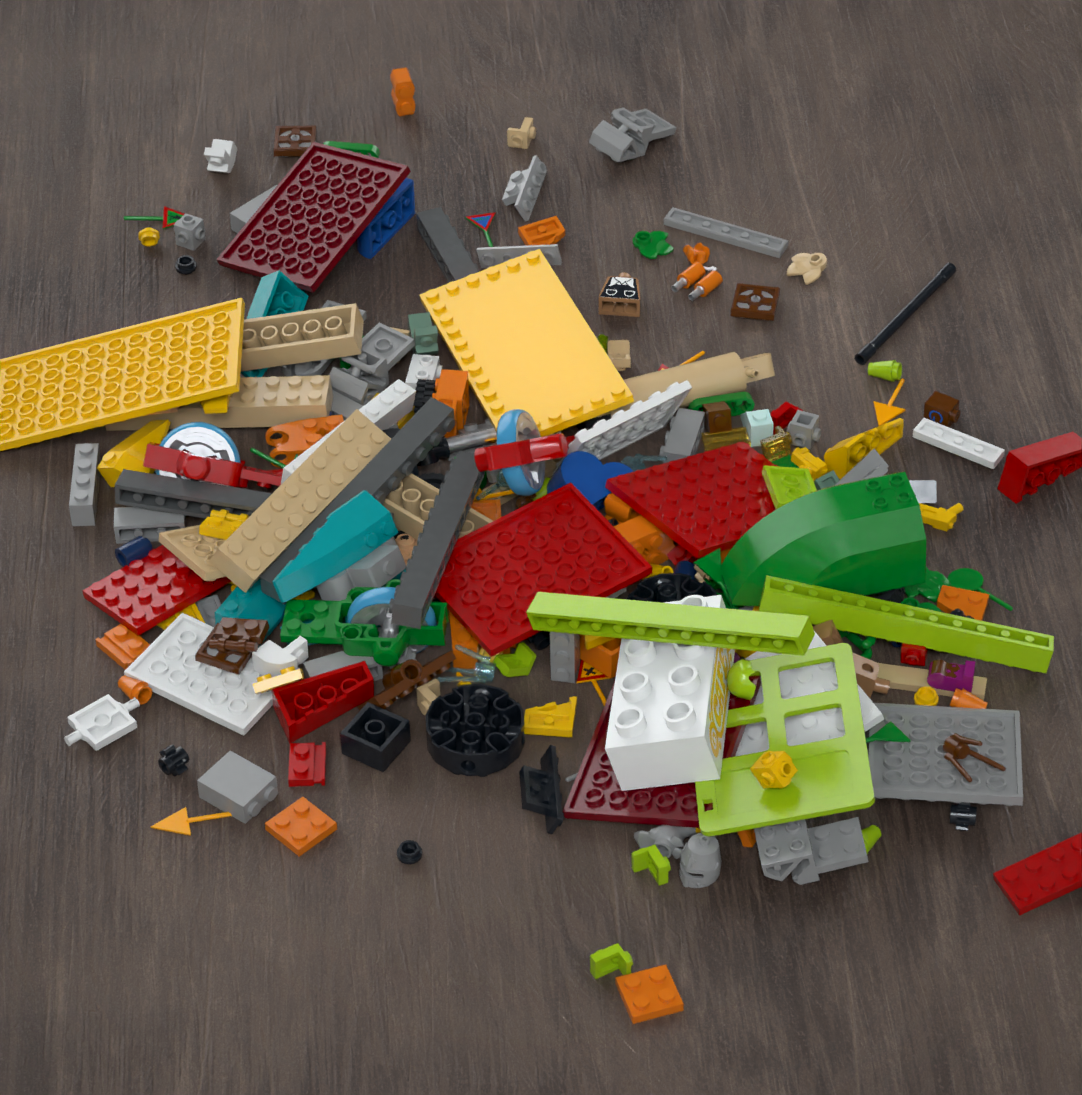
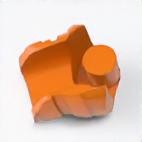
[683,242,710,265]

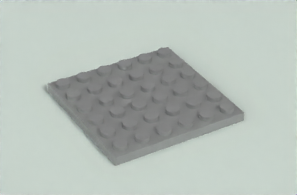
[868,703,1023,806]

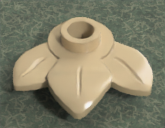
[787,253,827,285]

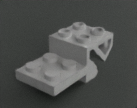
[589,107,676,162]
[329,322,415,406]
[754,817,869,885]

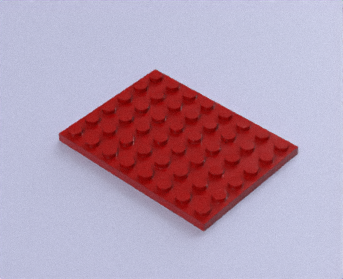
[605,441,777,559]
[435,483,652,657]

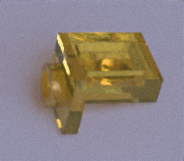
[760,426,792,462]

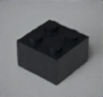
[340,702,411,772]

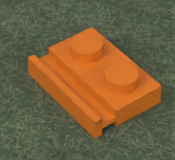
[95,624,150,670]

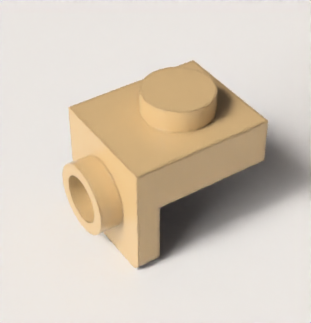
[507,117,536,149]
[607,340,631,371]
[417,678,440,715]

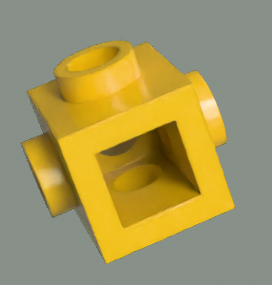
[750,751,798,788]

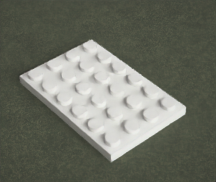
[552,380,692,475]
[124,613,300,736]

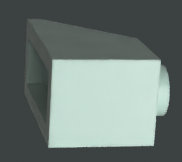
[740,409,773,447]

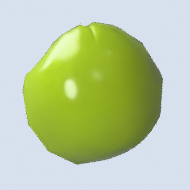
[727,659,756,700]

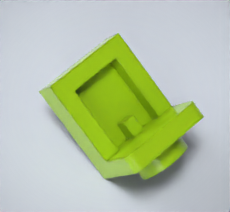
[493,642,536,677]
[632,844,671,886]
[590,943,633,979]

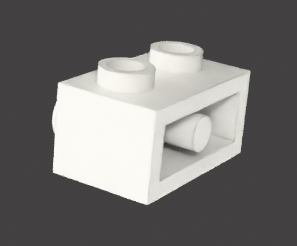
[405,354,443,400]

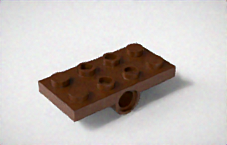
[357,650,456,711]

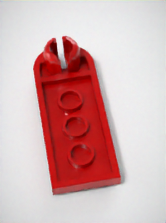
[993,832,1082,916]

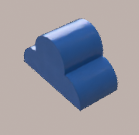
[357,178,415,259]
[547,451,634,511]

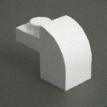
[204,139,237,173]
[252,636,308,677]

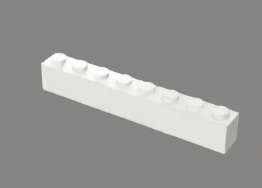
[281,379,416,484]

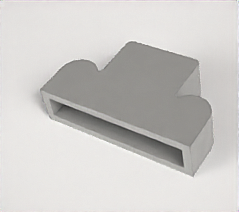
[316,536,406,601]

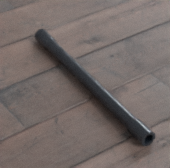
[854,263,956,365]

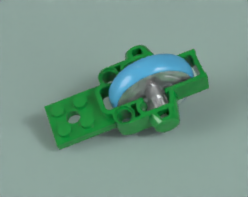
[280,579,449,666]

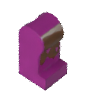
[927,660,976,693]

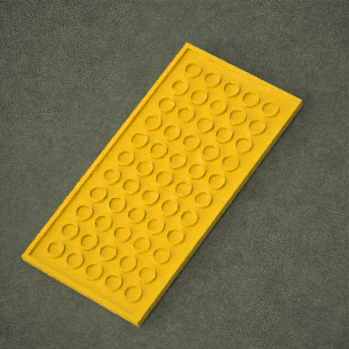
[419,249,634,437]
[0,298,245,451]

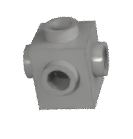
[174,213,205,251]
[787,410,821,450]

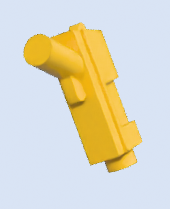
[791,447,828,479]
[919,503,964,532]

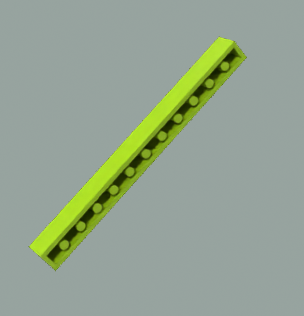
[759,575,1054,673]
[526,592,815,656]

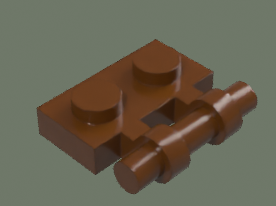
[209,617,269,654]

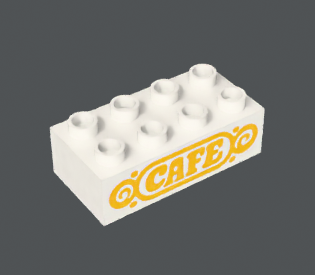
[605,595,735,791]

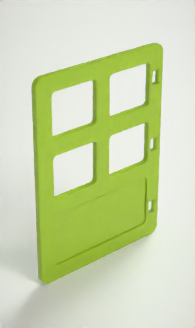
[695,643,875,836]

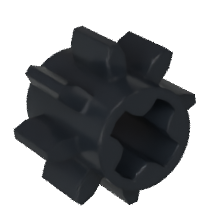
[158,745,189,777]
[950,802,977,831]

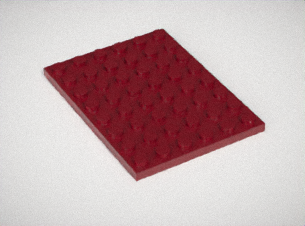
[216,142,411,293]
[563,675,761,828]

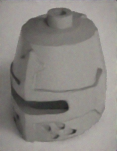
[679,833,722,888]

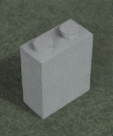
[197,751,278,824]

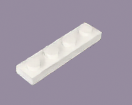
[913,418,1005,469]

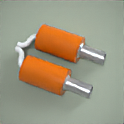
[671,262,723,301]

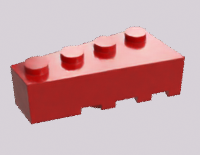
[997,432,1082,504]
[272,661,374,744]

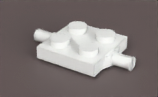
[64,694,140,751]

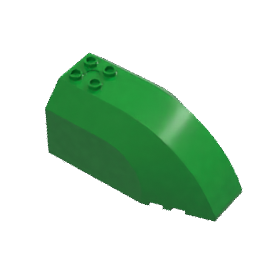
[721,472,926,606]

